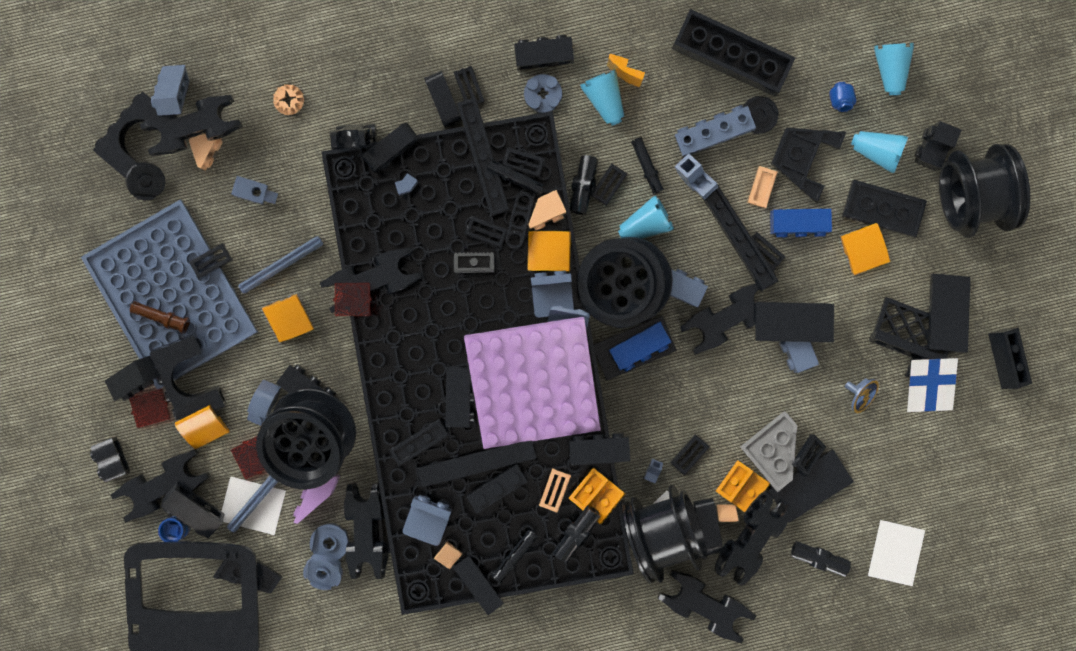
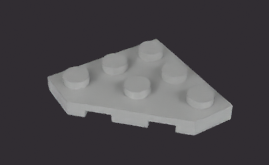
[740,411,797,492]

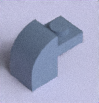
[675,154,719,200]
[247,379,281,426]

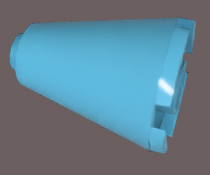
[874,43,914,95]
[580,69,624,126]
[851,131,908,173]
[618,195,674,239]

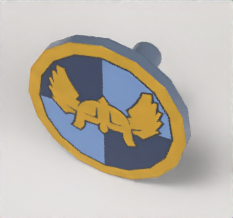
[845,378,879,413]

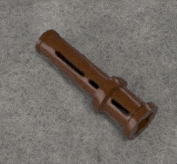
[130,301,190,334]

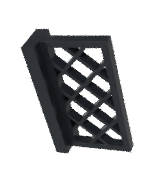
[869,297,949,360]

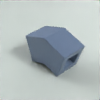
[395,173,418,195]
[643,459,663,483]

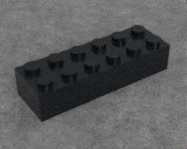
[672,9,795,97]

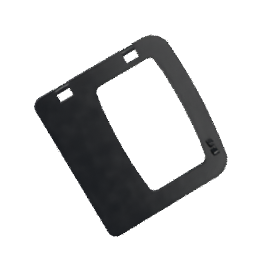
[124,541,260,651]

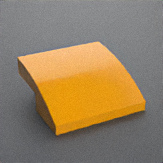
[607,54,645,87]
[840,223,890,275]
[528,231,571,271]
[262,294,314,342]
[175,405,229,449]
[716,460,770,512]
[569,468,625,524]

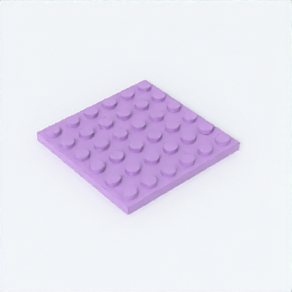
[464,317,601,449]

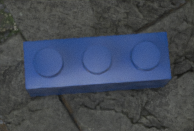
[770,209,832,238]
[609,322,671,372]

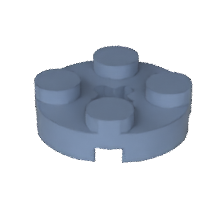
[524,74,562,113]
[310,523,349,560]
[303,554,343,590]

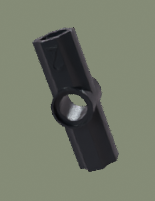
[570,155,598,215]
[553,505,602,563]
[790,541,851,577]

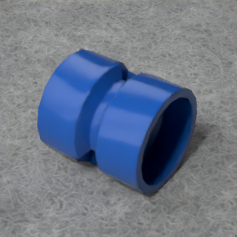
[158,516,190,542]

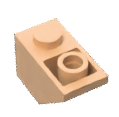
[189,134,222,171]
[529,190,566,231]

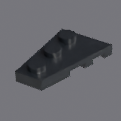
[212,544,283,594]

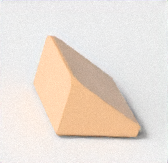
[716,504,738,522]
[434,541,462,569]

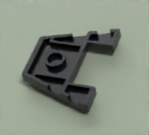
[771,128,846,202]

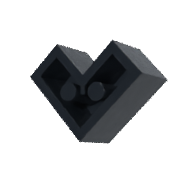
[914,121,962,171]

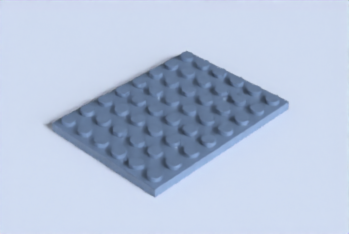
[81,199,258,390]

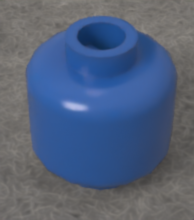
[829,82,857,112]

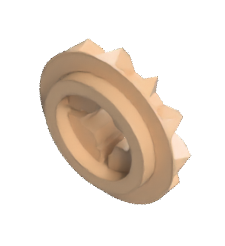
[273,84,304,115]

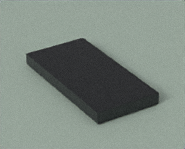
[842,179,927,238]
[928,273,971,353]
[755,302,834,342]
[594,316,677,381]
[768,449,854,523]

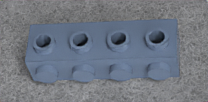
[675,105,756,158]

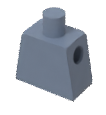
[231,176,278,205]

